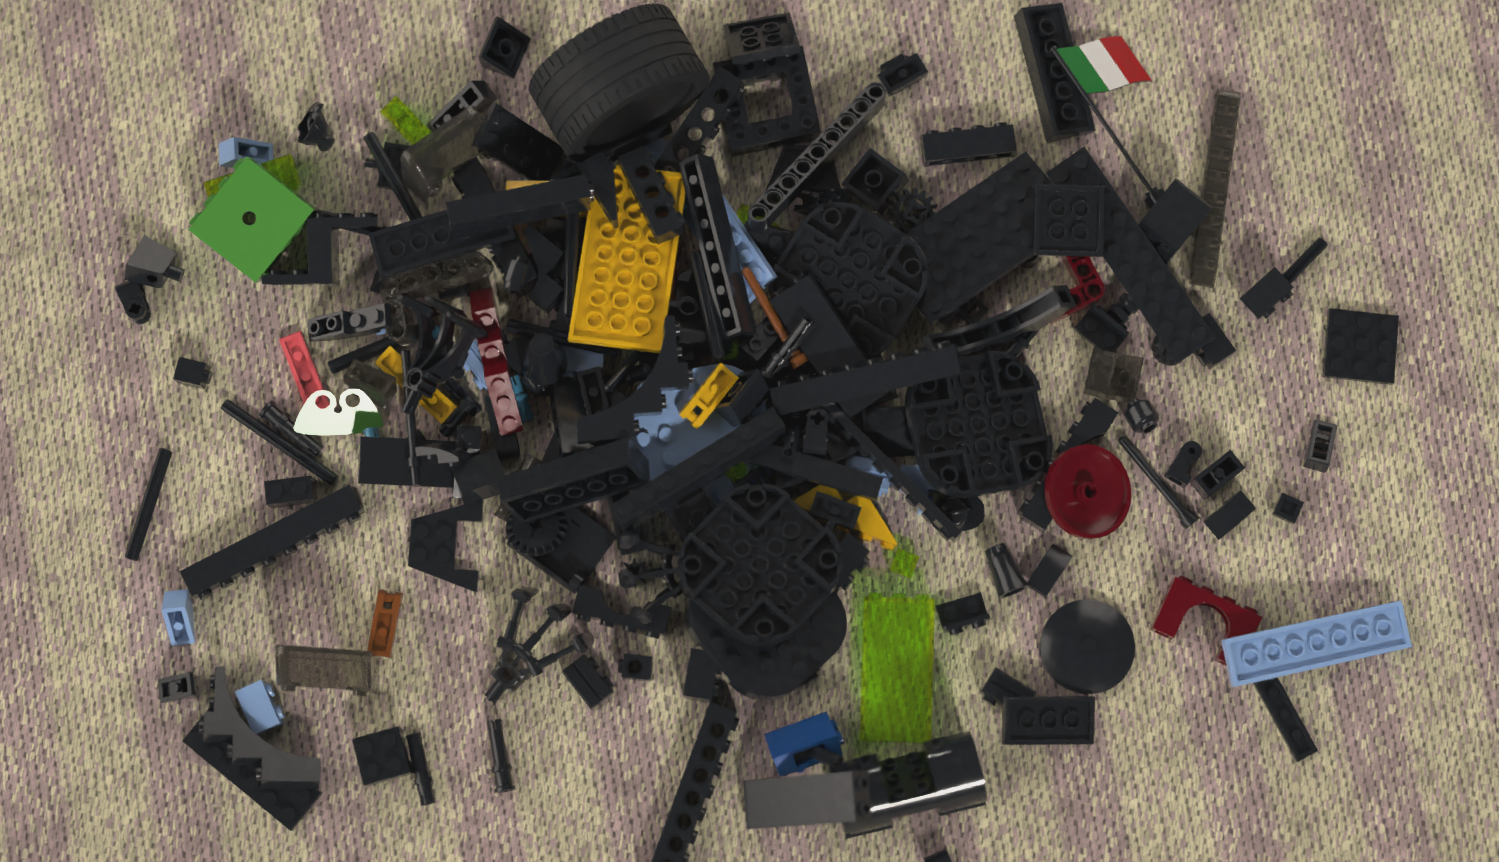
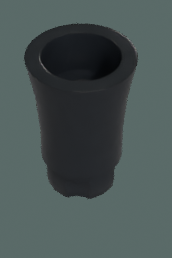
[985,543,1029,599]

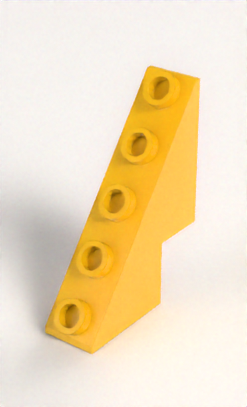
[794,485,898,551]

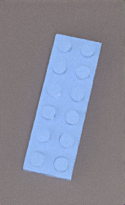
[682,194,777,303]

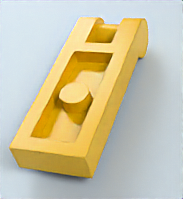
[678,363,739,429]

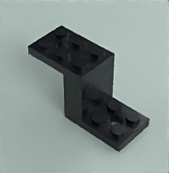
[262,212,385,285]

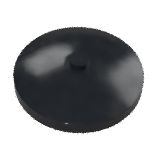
[1040,599,1135,695]

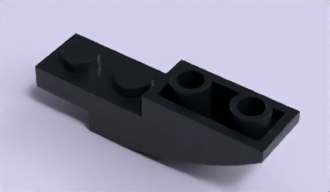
[308,303,392,342]

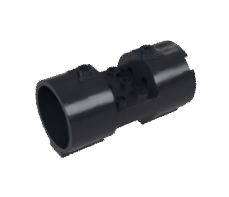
[829,731,987,839]

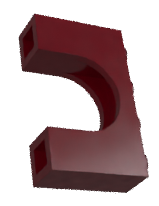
[1149,576,1263,666]

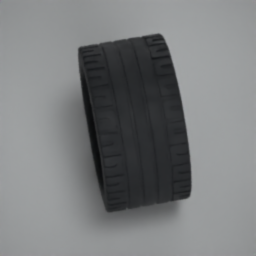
[529,3,709,163]

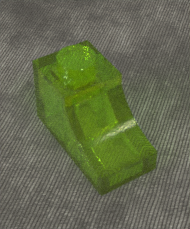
[380,95,431,147]

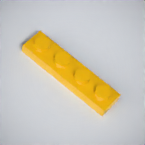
[375,346,458,424]

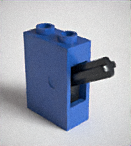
[764,711,844,777]

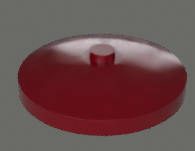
[1045,445,1131,539]

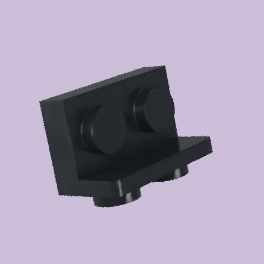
[1073,304,1129,358]
[935,592,990,636]

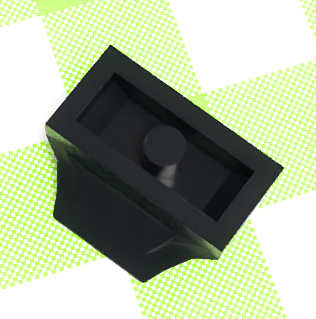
[877,53,928,96]

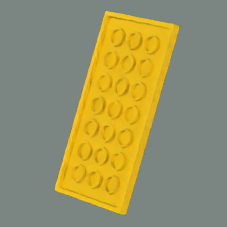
[568,165,686,353]

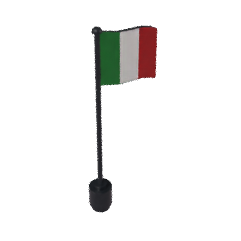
[1050,36,1165,209]

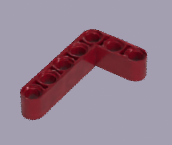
[1050,256,1105,324]

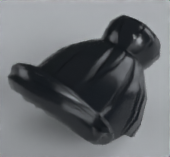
[297,102,335,152]

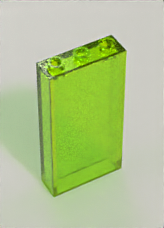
[859,592,935,743]

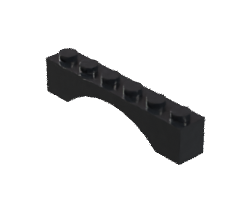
[1019,398,1119,533]

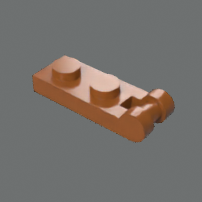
[366,589,403,658]

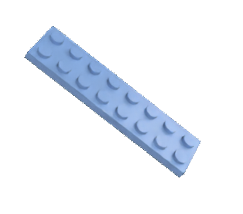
[1221,601,1412,687]

